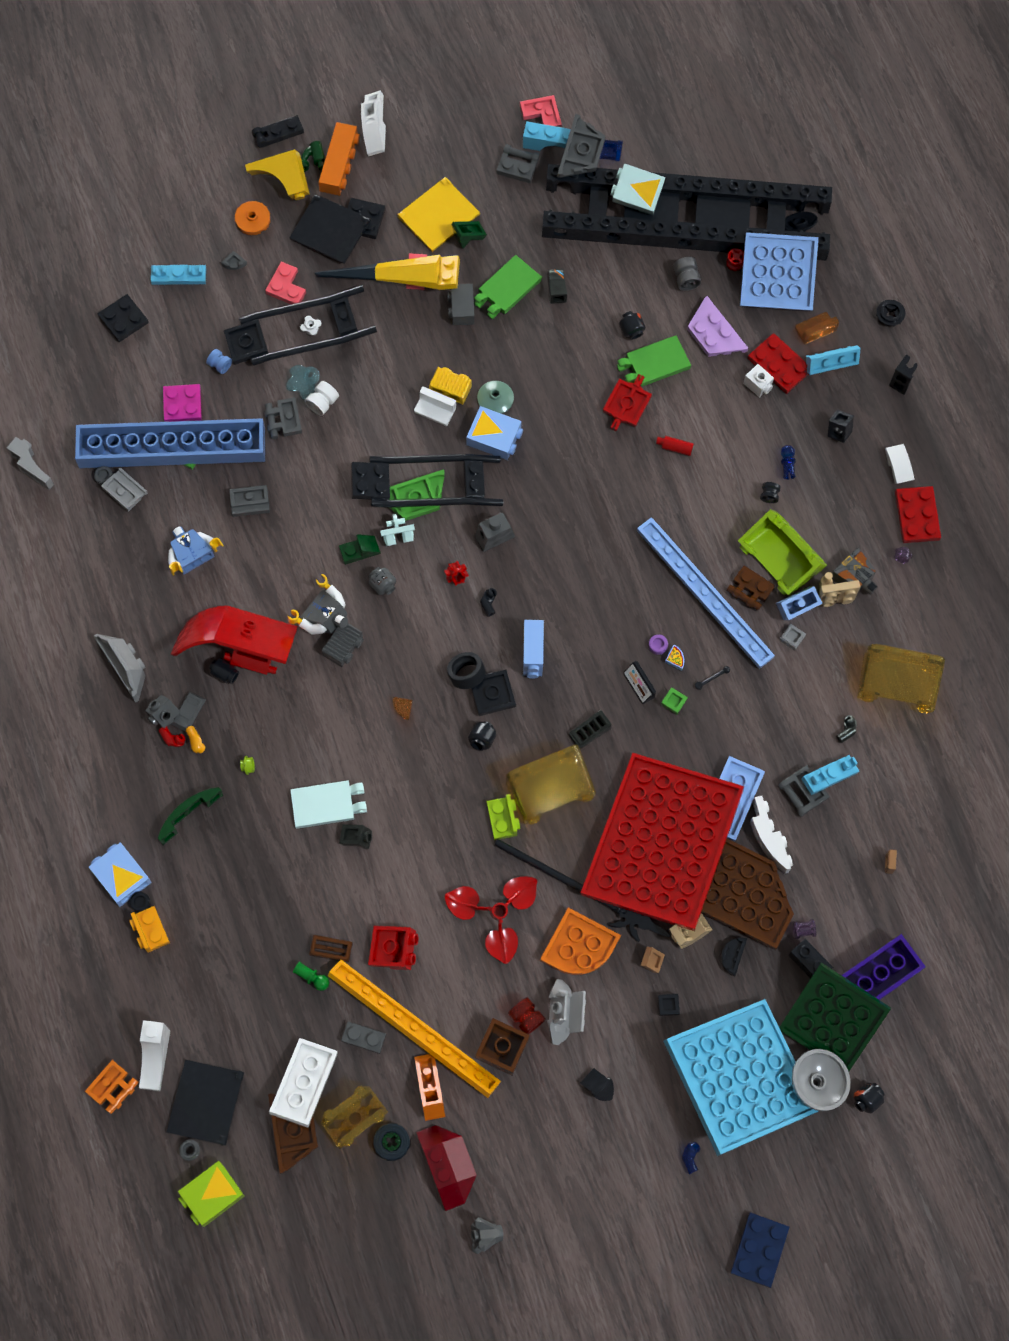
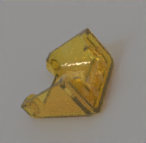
[857,644,945,713]
[506,745,596,825]

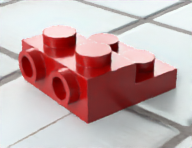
[368,926,419,970]

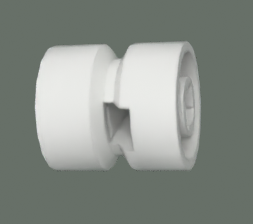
[304,381,339,416]

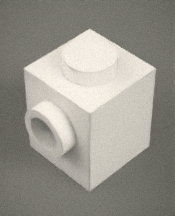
[743,364,774,398]

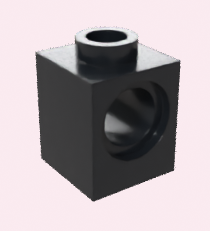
[828,410,854,443]

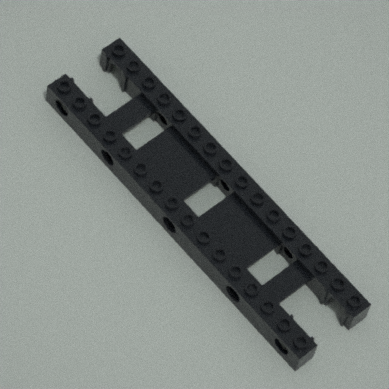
[542,164,832,261]

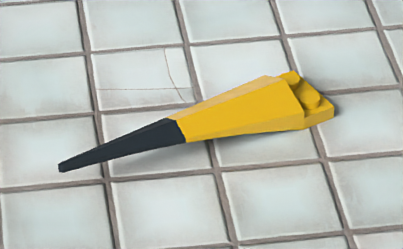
[315,255,460,290]

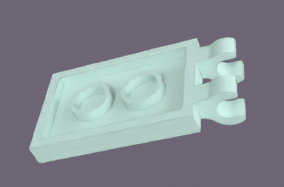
[291,780,367,829]

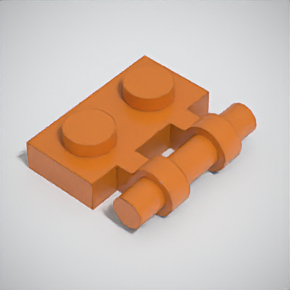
[85,1060,139,1114]

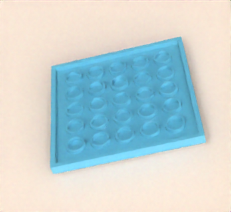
[663,999,818,1156]

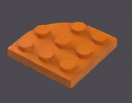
[540,907,621,975]

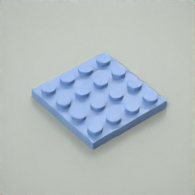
[740,232,819,311]

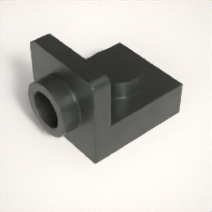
[339,825,372,849]

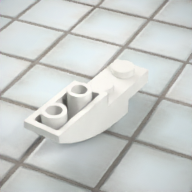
[361,90,386,156]
[750,796,793,874]

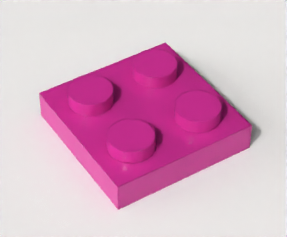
[163,384,202,422]

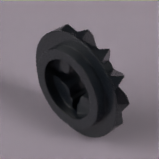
[876,300,906,327]

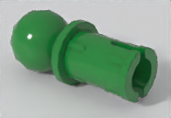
[293,962,329,991]

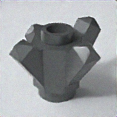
[471,1217,503,1254]

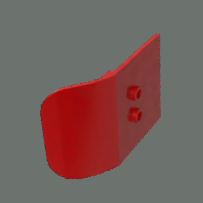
[171,605,298,675]

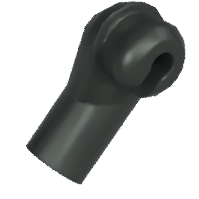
[836,715,857,744]

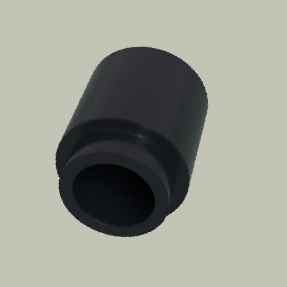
[209,658,239,684]

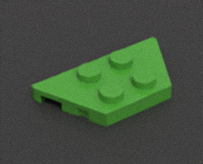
[390,469,445,521]

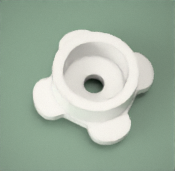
[300,316,322,335]

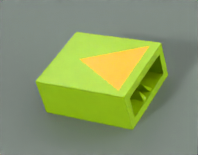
[178,1161,245,1227]

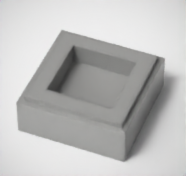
[780,624,806,650]

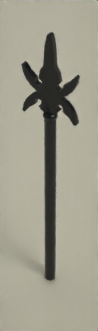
[494,839,670,942]

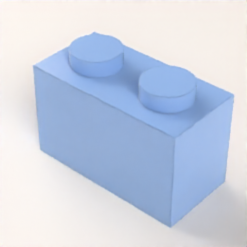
[776,586,823,620]

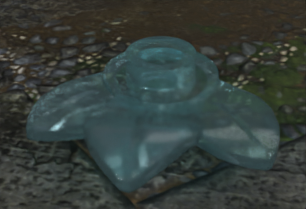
[286,365,320,400]

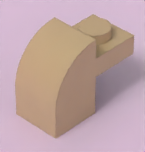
[669,913,712,949]

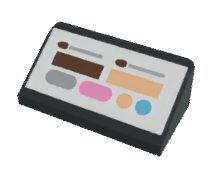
[624,661,656,704]

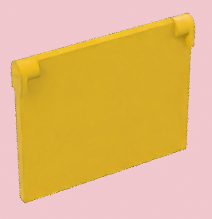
[397,177,480,252]

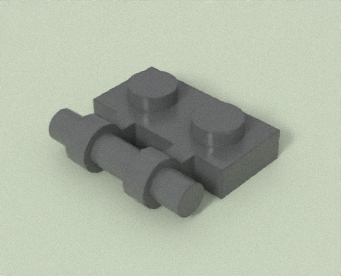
[264,397,302,439]

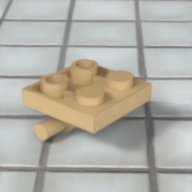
[818,572,860,607]

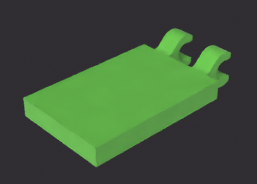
[474,255,542,319]
[617,335,691,387]

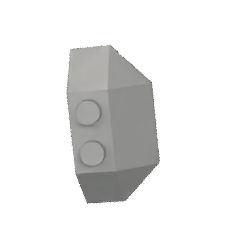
[94,634,146,703]

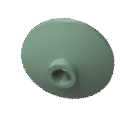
[477,381,514,414]

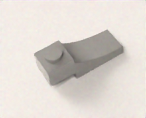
[7,437,54,490]

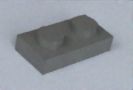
[341,1022,386,1054]

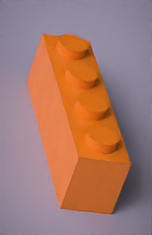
[318,122,360,196]

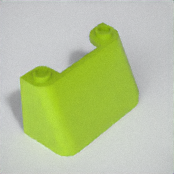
[738,509,827,596]

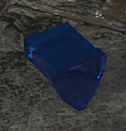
[600,140,623,161]

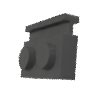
[230,485,270,517]

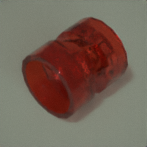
[508,997,546,1035]

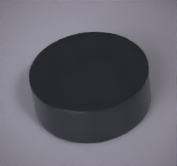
[130,892,151,913]

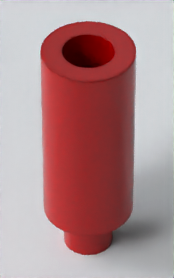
[656,436,694,456]

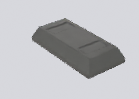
[171,691,206,732]

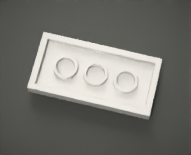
[269,1038,338,1127]

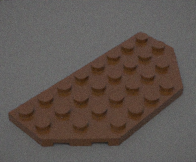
[701,838,794,950]

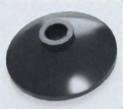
[785,212,818,232]

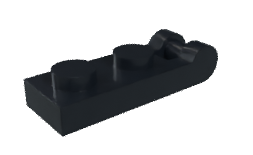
[252,115,304,148]

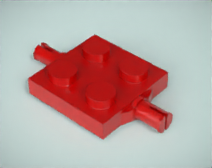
[603,374,652,431]

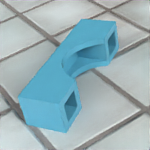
[523,121,571,151]

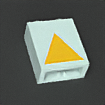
[610,164,665,215]

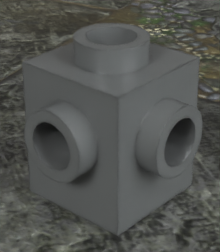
[145,695,180,728]

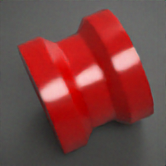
[726,248,744,271]

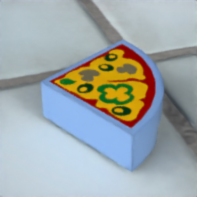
[665,645,684,671]

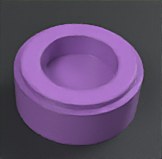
[649,635,668,655]

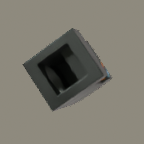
[548,269,567,304]

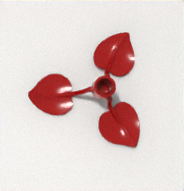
[444,876,537,964]

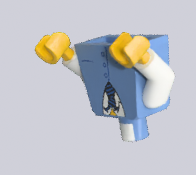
[168,527,224,576]

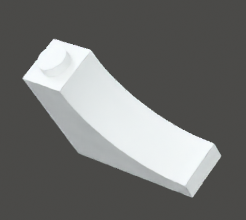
[139,1020,170,1091]

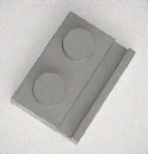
[101,468,148,512]

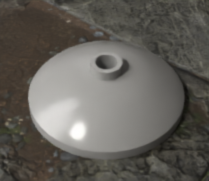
[792,1049,850,1111]

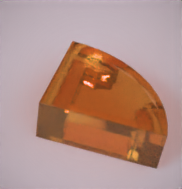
[393,697,413,720]

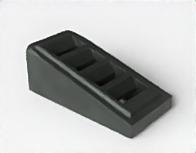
[569,710,612,750]

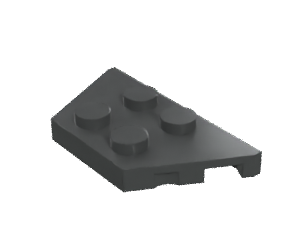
[557,113,606,177]

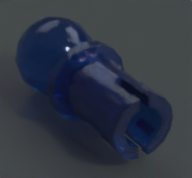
[780,445,796,480]

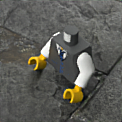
[288,574,348,635]

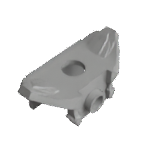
[547,979,586,1045]

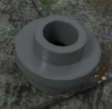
[179,1140,200,1161]

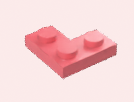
[520,95,562,128]
[265,261,306,304]

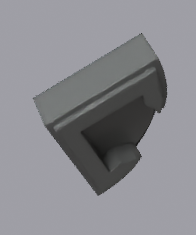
[221,251,247,270]

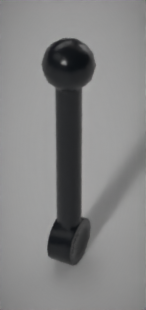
[695,666,730,690]

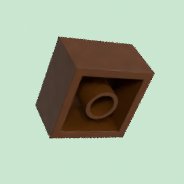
[476,1018,530,1076]

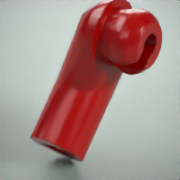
[159,726,186,747]

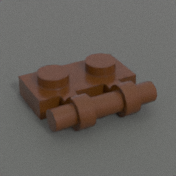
[726,566,776,611]

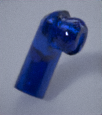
[682,1142,700,1174]

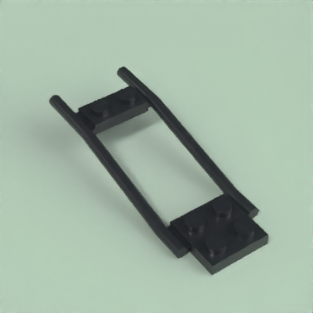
[224,285,377,366]
[351,454,504,508]

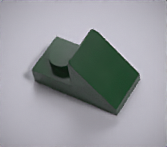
[451,221,487,249]
[339,534,381,565]

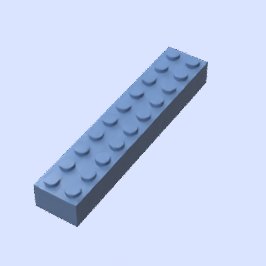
[75,418,265,468]

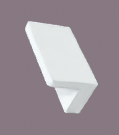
[414,387,456,426]

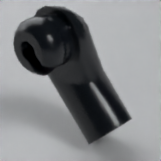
[480,588,497,617]

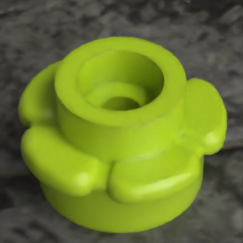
[240,756,255,775]

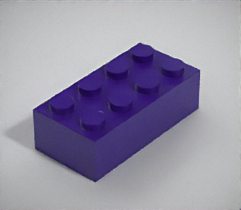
[842,934,926,1000]

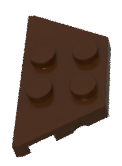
[268,1093,318,1174]

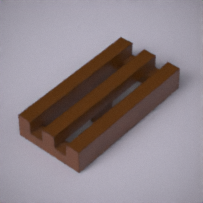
[309,935,353,963]

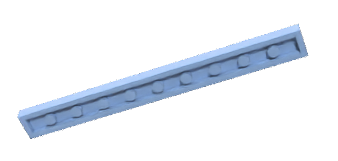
[637,517,775,669]

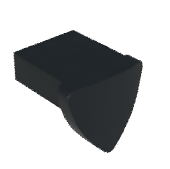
[580,1068,614,1101]

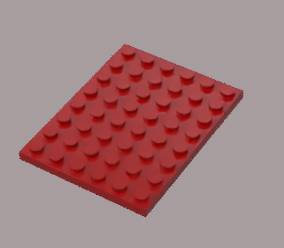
[581,753,744,932]

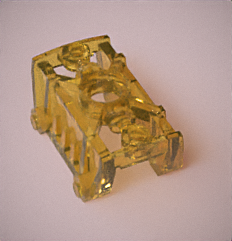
[321,1086,388,1149]

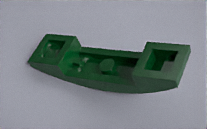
[158,787,223,845]

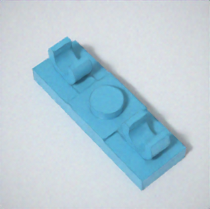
[151,265,206,285]
[806,345,860,375]
[801,755,859,795]

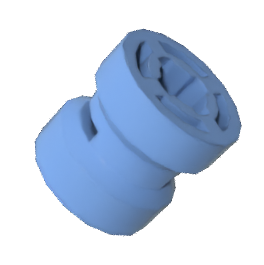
[206,349,232,374]

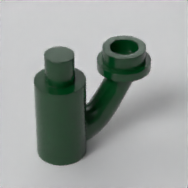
[301,141,326,172]

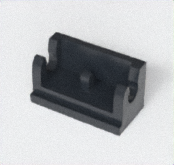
[889,355,917,395]

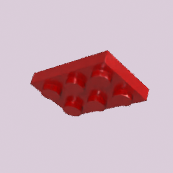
[747,333,809,394]
[895,486,941,543]

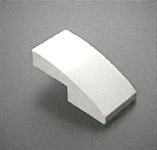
[885,444,915,484]

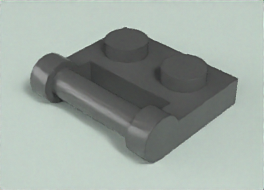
[497,144,540,183]
[778,765,830,817]

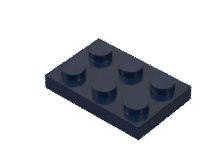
[730,1213,789,1288]

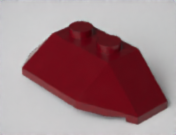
[417,1125,477,1211]

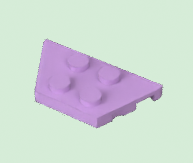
[687,296,748,357]

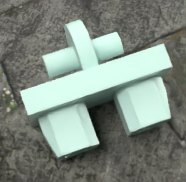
[380,514,415,546]

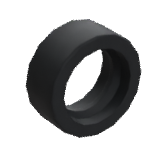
[447,652,486,689]

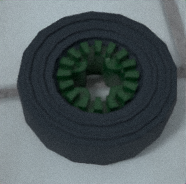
[373,1123,410,1161]

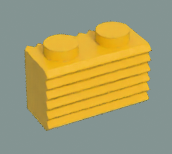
[429,367,472,405]

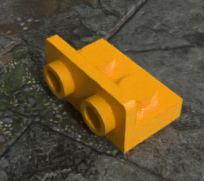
[129,906,170,953]

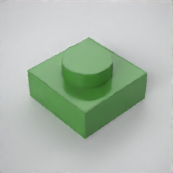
[661,687,688,715]

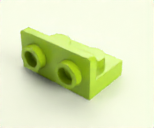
[487,794,520,840]

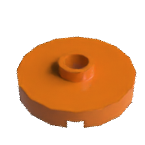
[235,201,270,235]

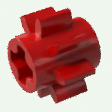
[444,561,469,586]

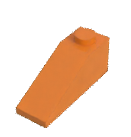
[414,1054,445,1121]

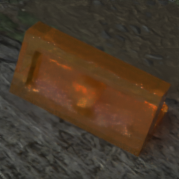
[795,312,839,344]

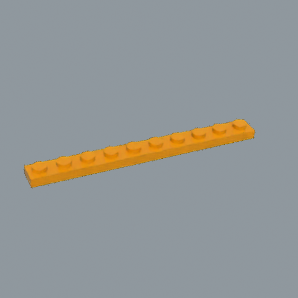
[328,960,501,1098]

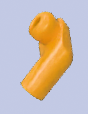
[186,726,205,754]

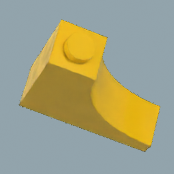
[245,149,310,200]

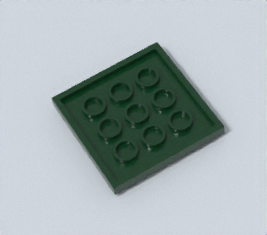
[779,962,891,1072]

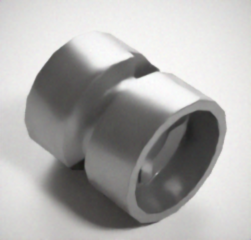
[673,257,701,291]

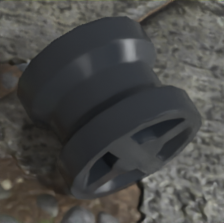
[760,482,781,503]

